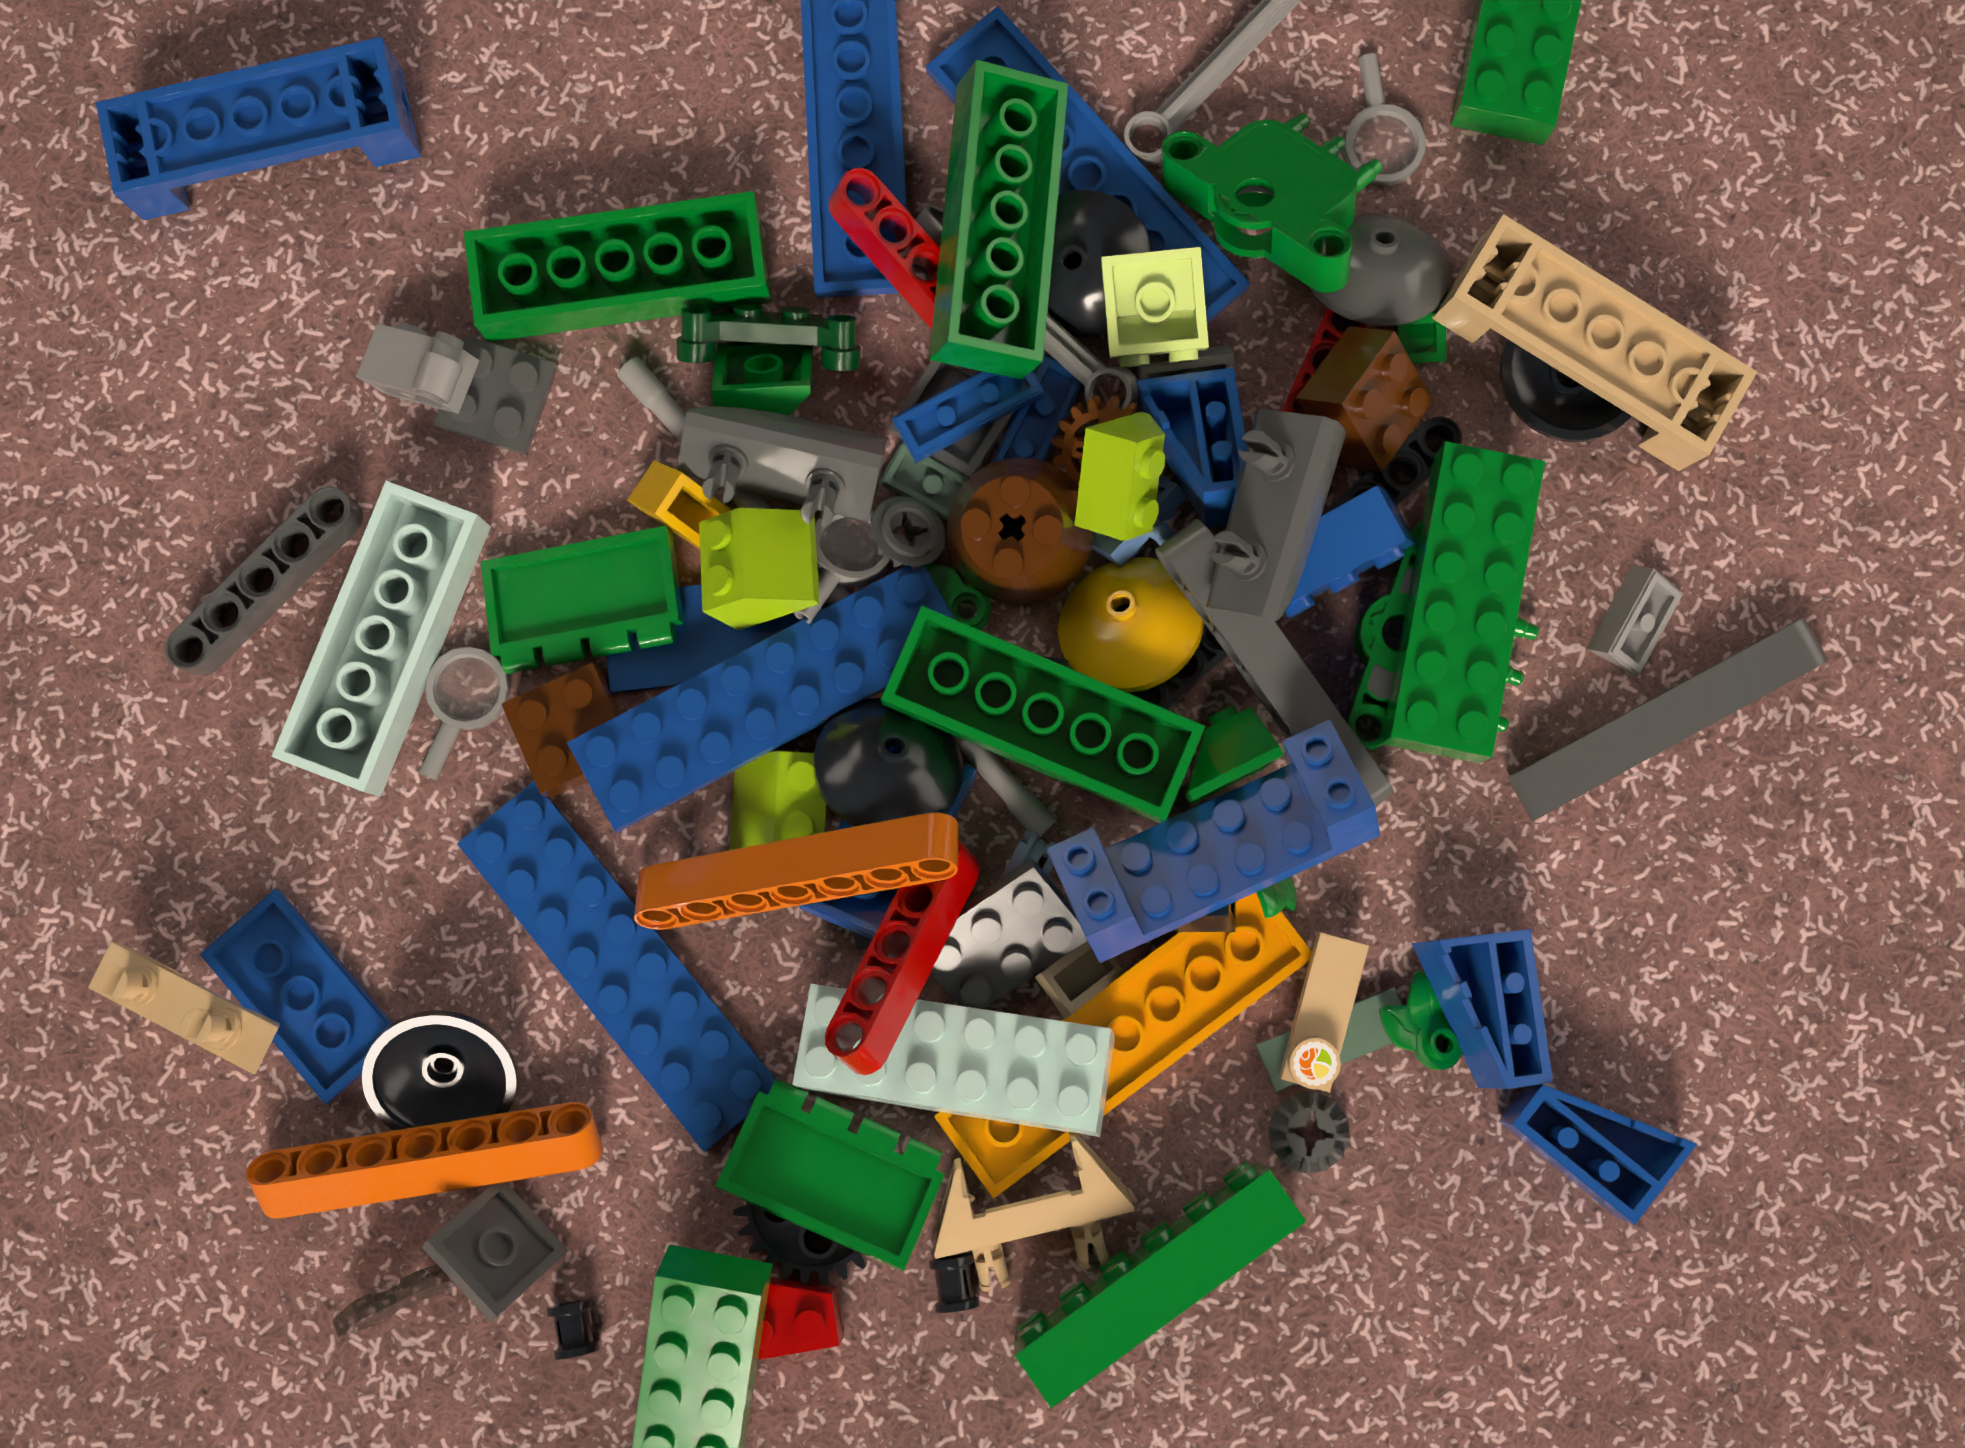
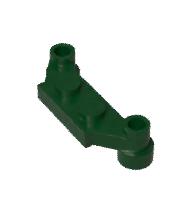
[677,304,861,371]

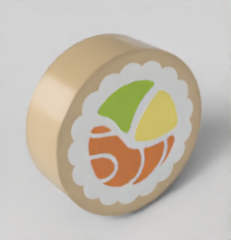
[1287,1036,1341,1089]

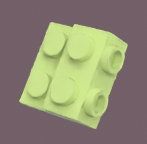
[1101,247,1209,367]

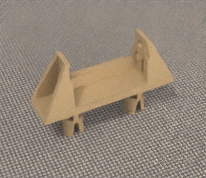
[88,942,280,1074]
[933,1132,1135,1292]

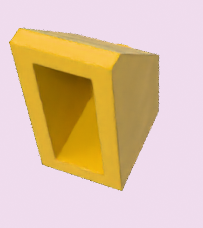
[627,460,731,549]

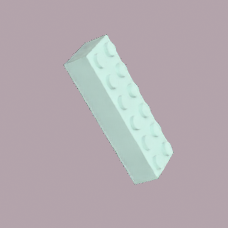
[271,481,491,797]
[792,984,1115,1137]

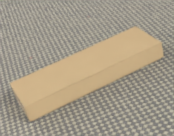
[1279,931,1369,1093]

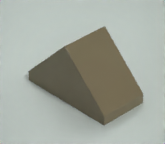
[1034,941,1125,1019]

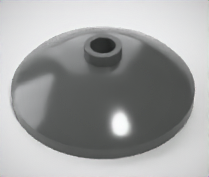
[1310,213,1452,326]

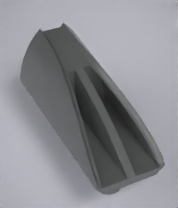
[677,407,889,527]
[1205,409,1346,621]

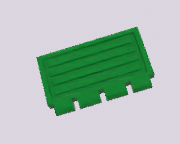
[480,525,684,674]
[715,1078,945,1272]

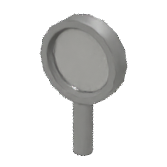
[1344,53,1426,186]
[794,511,891,624]
[419,647,511,781]

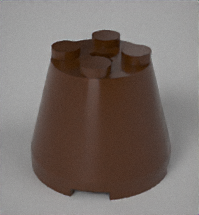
[947,457,1093,605]

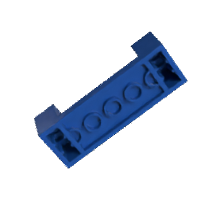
[96,37,421,220]
[1047,719,1380,963]

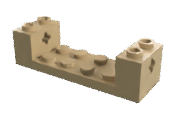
[1432,214,1757,471]

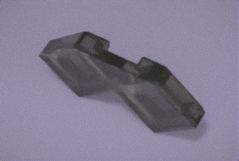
[332,1264,456,1338]

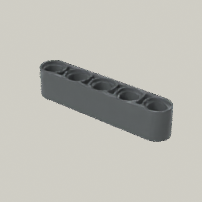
[165,486,363,676]

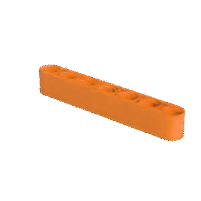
[634,812,958,930]
[246,1102,604,1218]

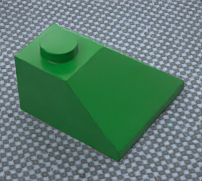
[711,342,814,415]
[1181,705,1284,808]

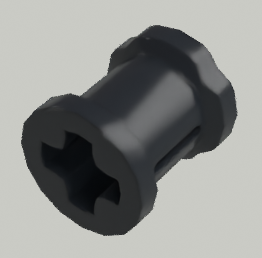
[929,1253,980,1313]
[547,1298,600,1360]

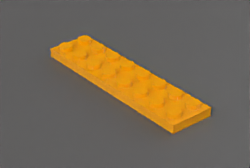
[934,892,1312,1199]

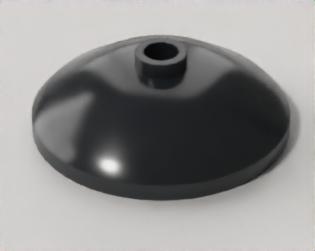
[1047,190,1153,338]
[1500,339,1632,442]
[813,698,963,827]
[362,1010,518,1131]

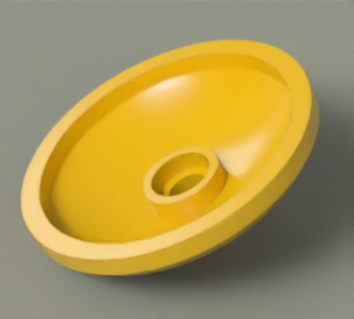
[1058,557,1204,693]

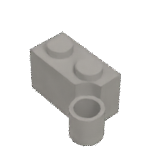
[356,322,480,414]

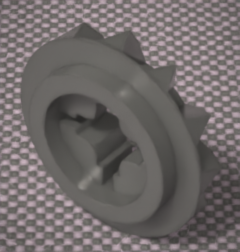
[869,496,946,569]
[1269,1092,1351,1173]

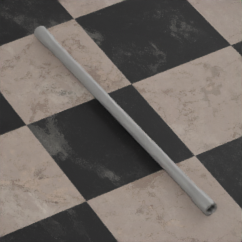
[617,357,1058,839]

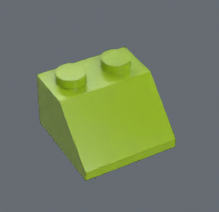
[1074,412,1165,541]
[699,507,820,631]
[729,751,831,850]

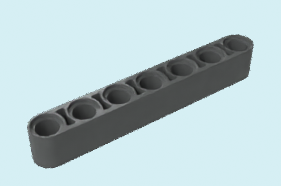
[1155,519,1394,807]
[1507,617,1829,821]

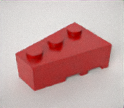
[758,1276,844,1360]

